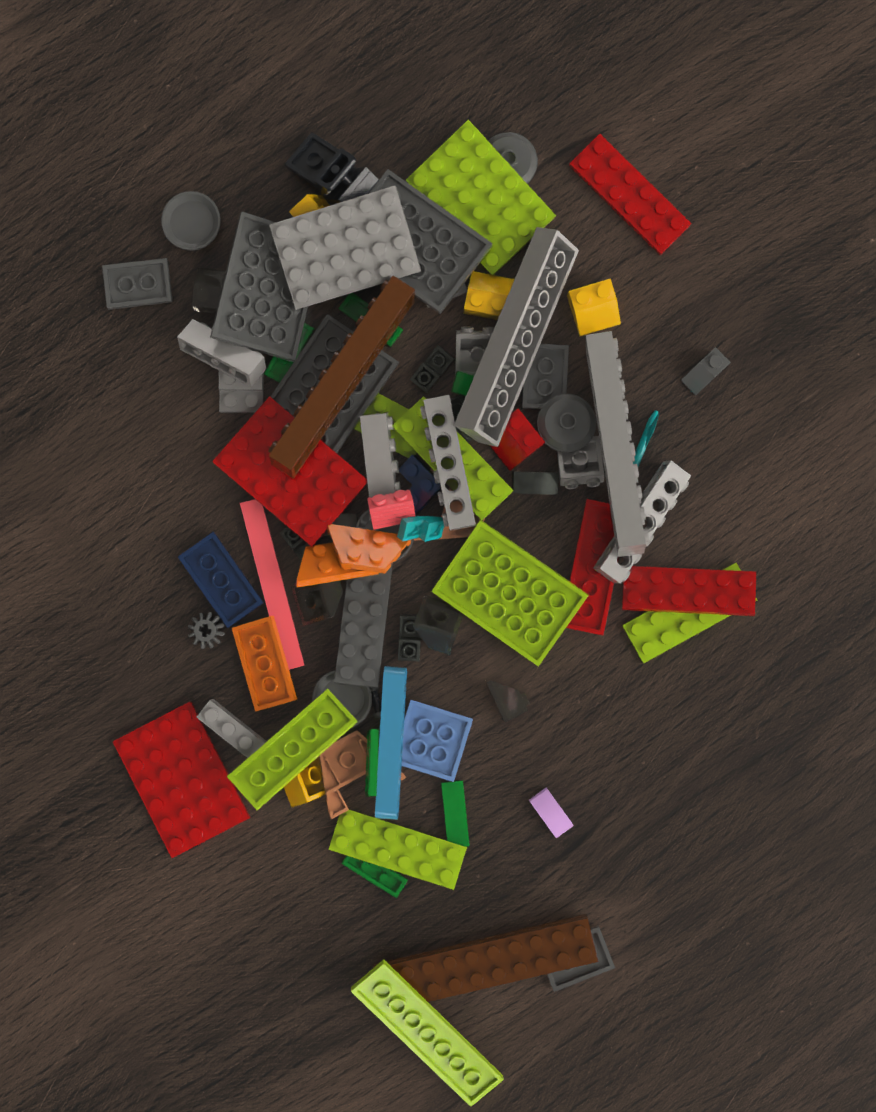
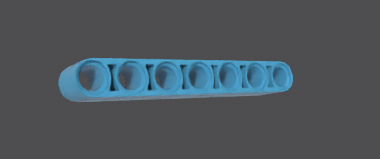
[375,666,407,820]

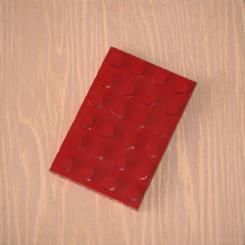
[212,396,367,547]
[113,701,250,858]

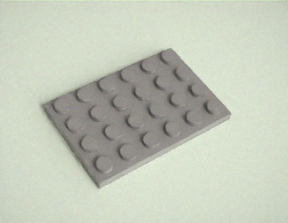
[269,186,421,310]

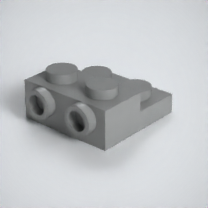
[455,326,495,375]
[219,371,264,413]
[557,436,604,489]

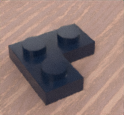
[399,455,441,516]

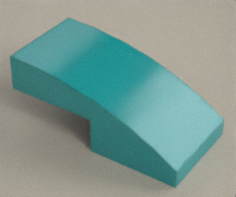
[397,516,444,542]

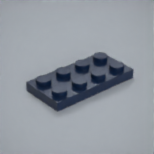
[178,532,264,628]

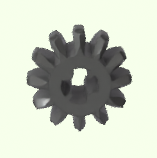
[188,612,225,649]

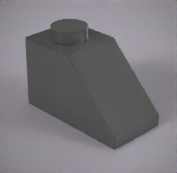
[681,347,731,396]

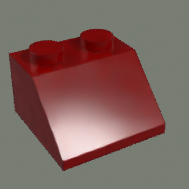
[489,408,545,471]

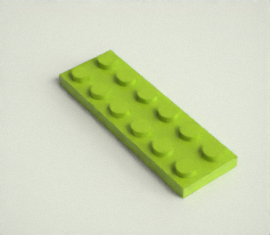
[393,396,513,520]
[622,563,758,663]
[227,689,357,811]
[328,810,467,890]

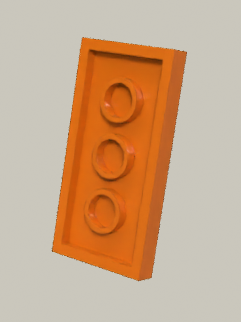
[232,616,298,712]

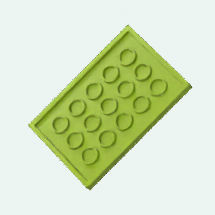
[406,119,556,275]
[431,520,589,667]

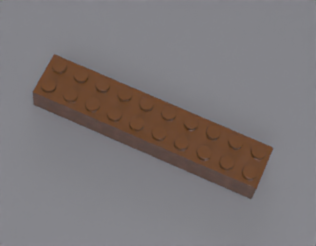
[268,276,415,479]
[373,914,598,1002]

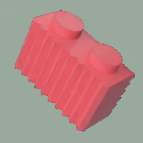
[367,489,416,530]

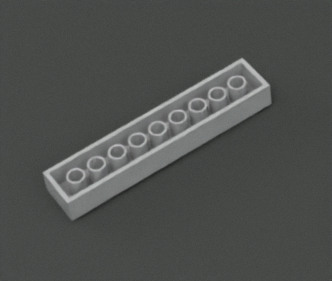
[454,227,579,447]
[585,331,649,557]

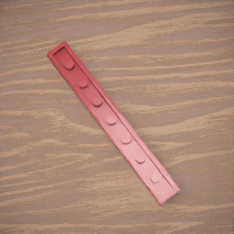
[240,499,305,670]

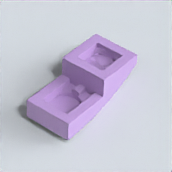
[529,788,574,838]

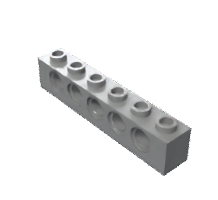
[420,395,476,531]
[593,461,691,584]

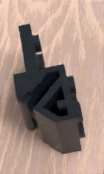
[285,132,379,204]

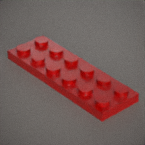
[569,134,692,256]
[566,499,619,636]
[622,566,756,616]

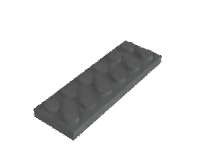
[334,562,393,688]

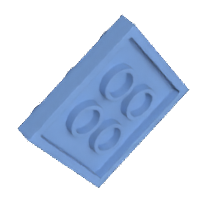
[402,700,473,782]

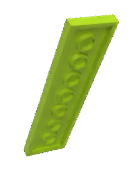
[351,959,504,1107]

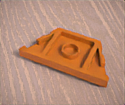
[327,524,411,574]
[296,542,379,587]

